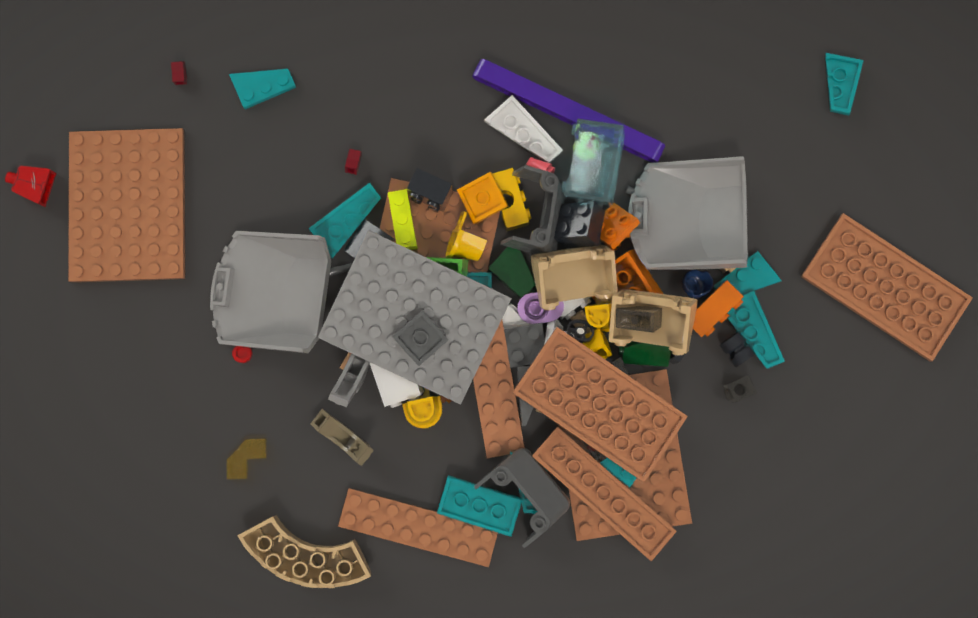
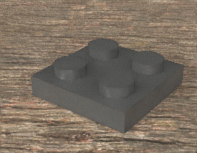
[392,310,449,366]
[504,323,545,368]

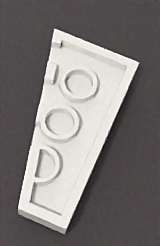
[484,95,563,163]

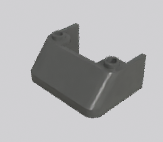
[500,165,566,254]
[474,448,570,548]

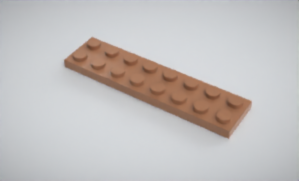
[473,320,524,458]
[532,427,677,561]
[338,488,498,567]

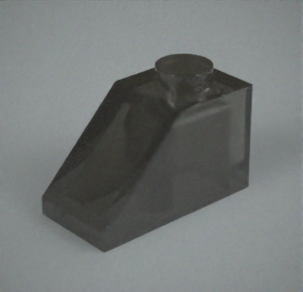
[616,306,662,333]

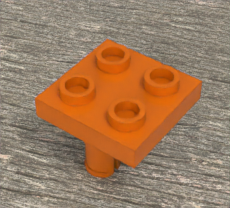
[600,203,640,251]

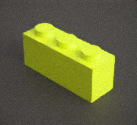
[388,189,418,250]

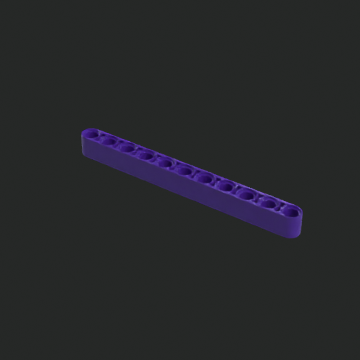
[472,59,665,163]

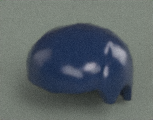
[682,269,714,298]

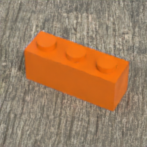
[693,280,744,337]

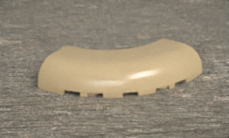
[237,515,371,588]

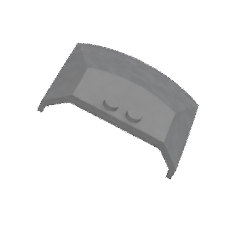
[629,156,748,270]
[210,231,331,353]

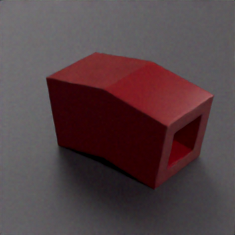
[171,61,187,85]
[345,149,362,175]

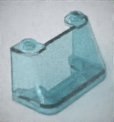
[562,119,625,206]

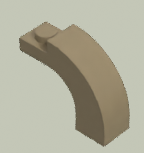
[311,409,374,466]

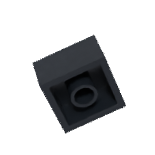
[407,168,453,213]
[554,201,605,249]

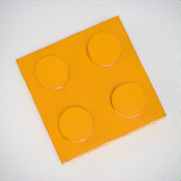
[457,172,509,224]

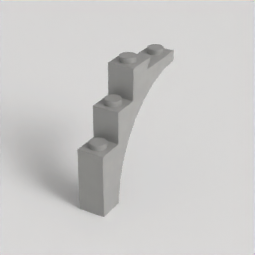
[328,354,370,407]

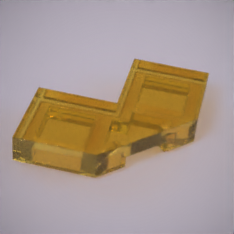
[227,439,267,479]

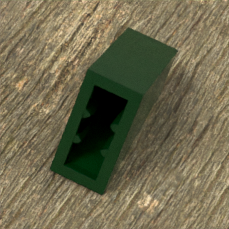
[488,247,536,299]
[618,341,671,367]

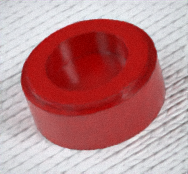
[232,346,253,363]

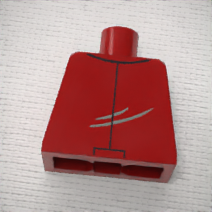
[5,166,57,207]

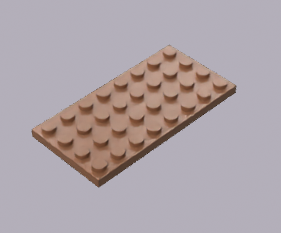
[801,213,973,362]
[512,327,688,483]

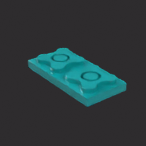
[437,475,523,537]

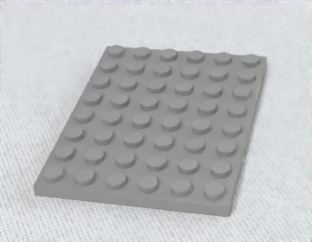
[318,230,512,405]

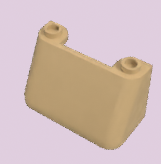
[531,245,618,310]
[609,289,697,355]

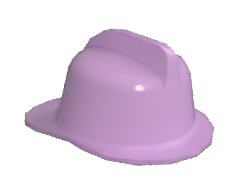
[517,292,564,324]

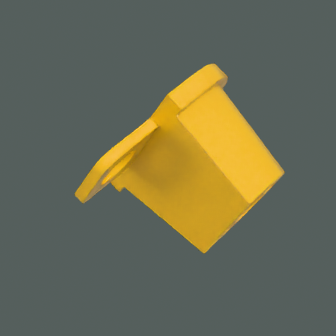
[446,211,487,261]
[585,298,612,332]
[402,388,442,428]

